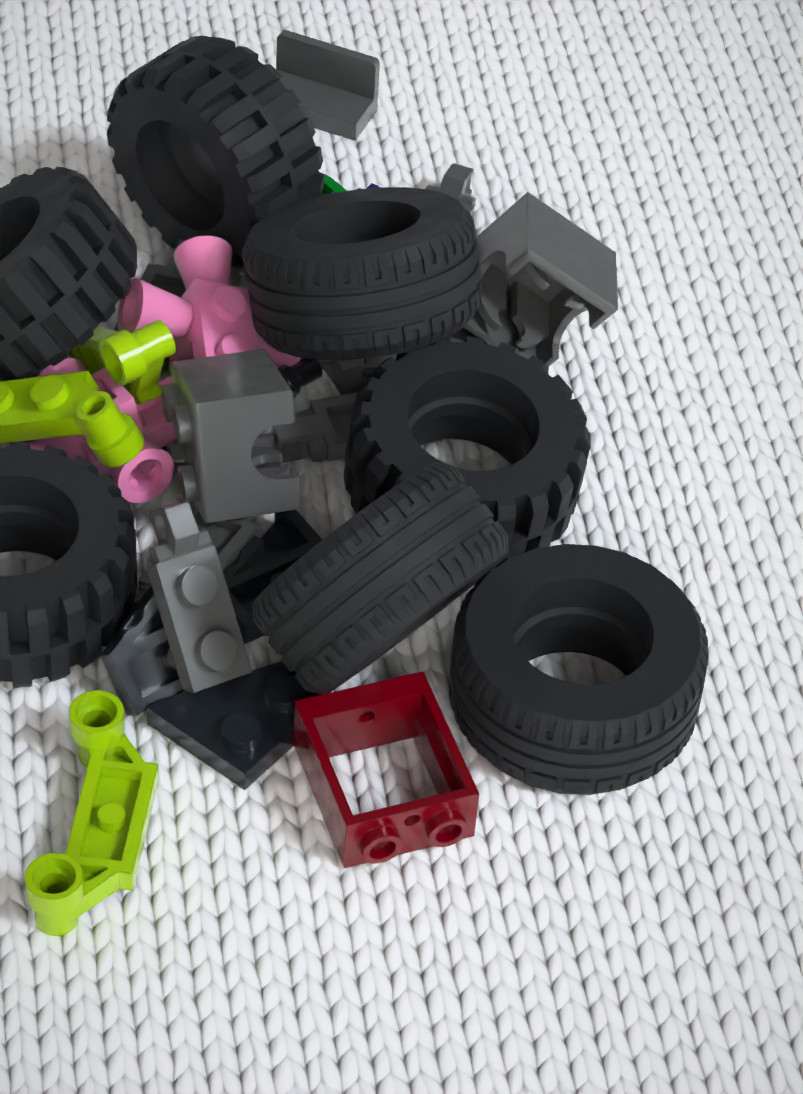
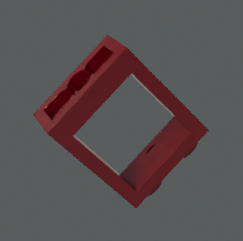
[293,671,479,868]

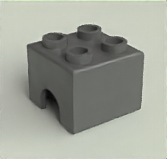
[463,192,618,367]
[161,349,301,523]

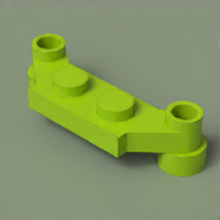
[68,320,176,405]
[0,371,144,468]
[25,690,159,936]

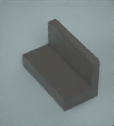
[276,30,380,141]

